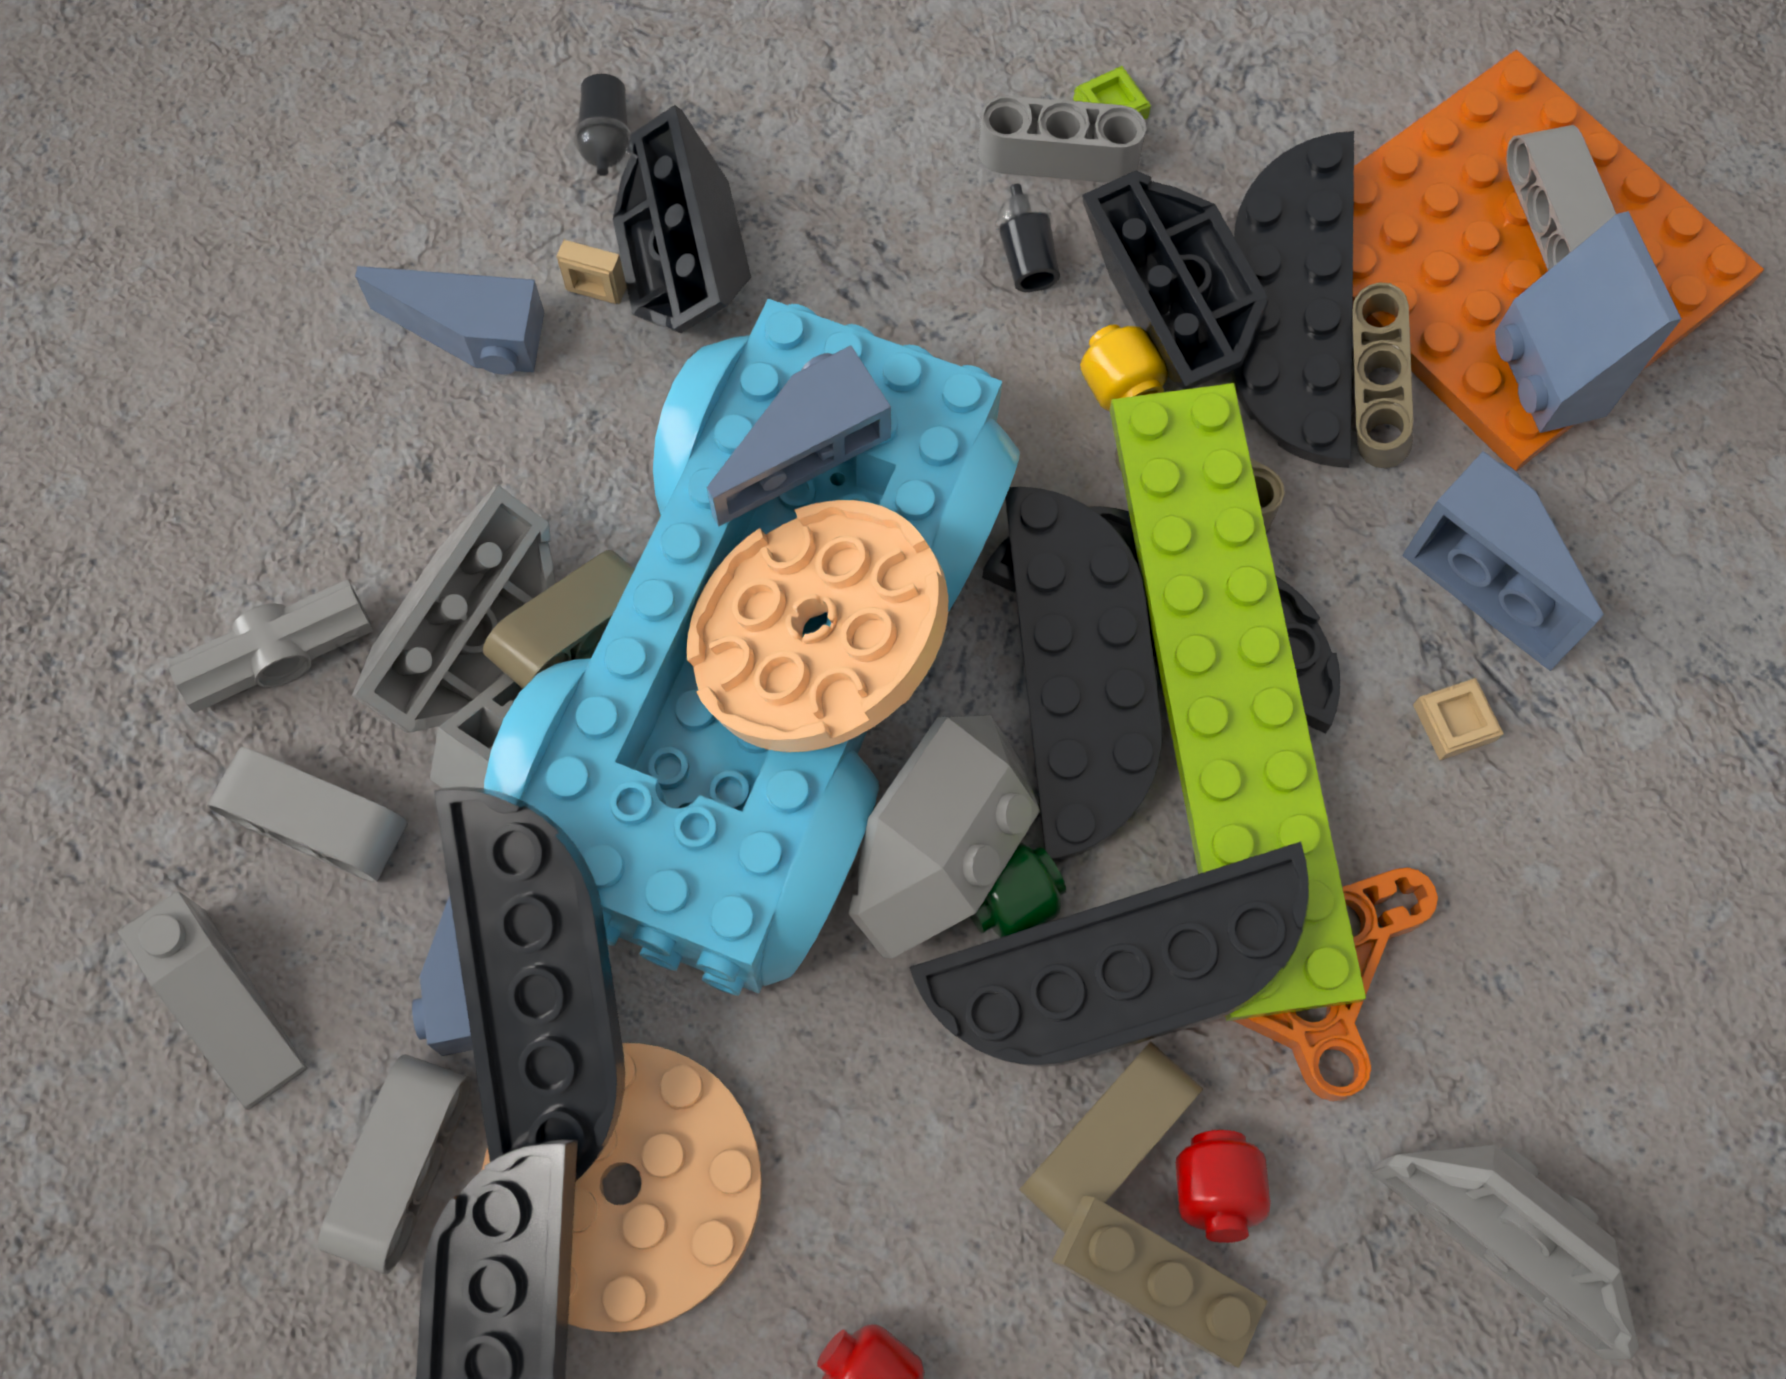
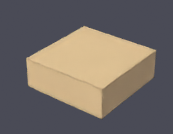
[557,239,627,304]
[1413,678,1504,760]

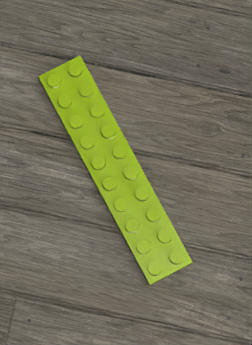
[1110,383,1366,1021]

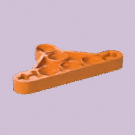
[1224,867,1438,1101]

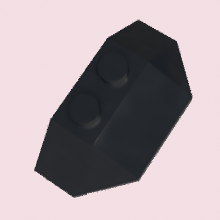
[612,105,751,334]
[1082,170,1269,390]

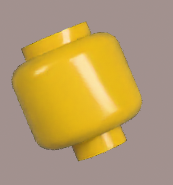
[1080,324,1168,412]

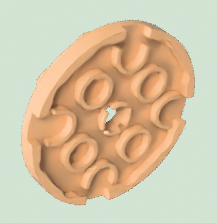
[687,500,948,752]
[482,1043,762,1333]

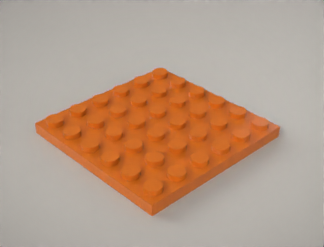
[1353,49,1765,471]

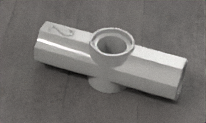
[168,579,373,713]

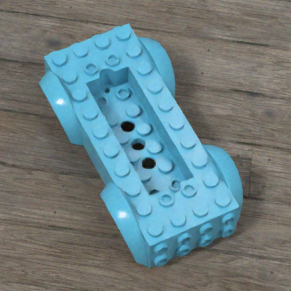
[484,299,1020,996]

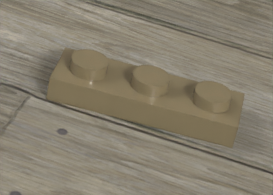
[1052,1195,1268,1368]

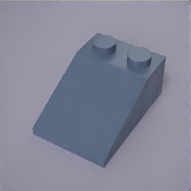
[1495,211,1681,433]
[1402,451,1604,671]

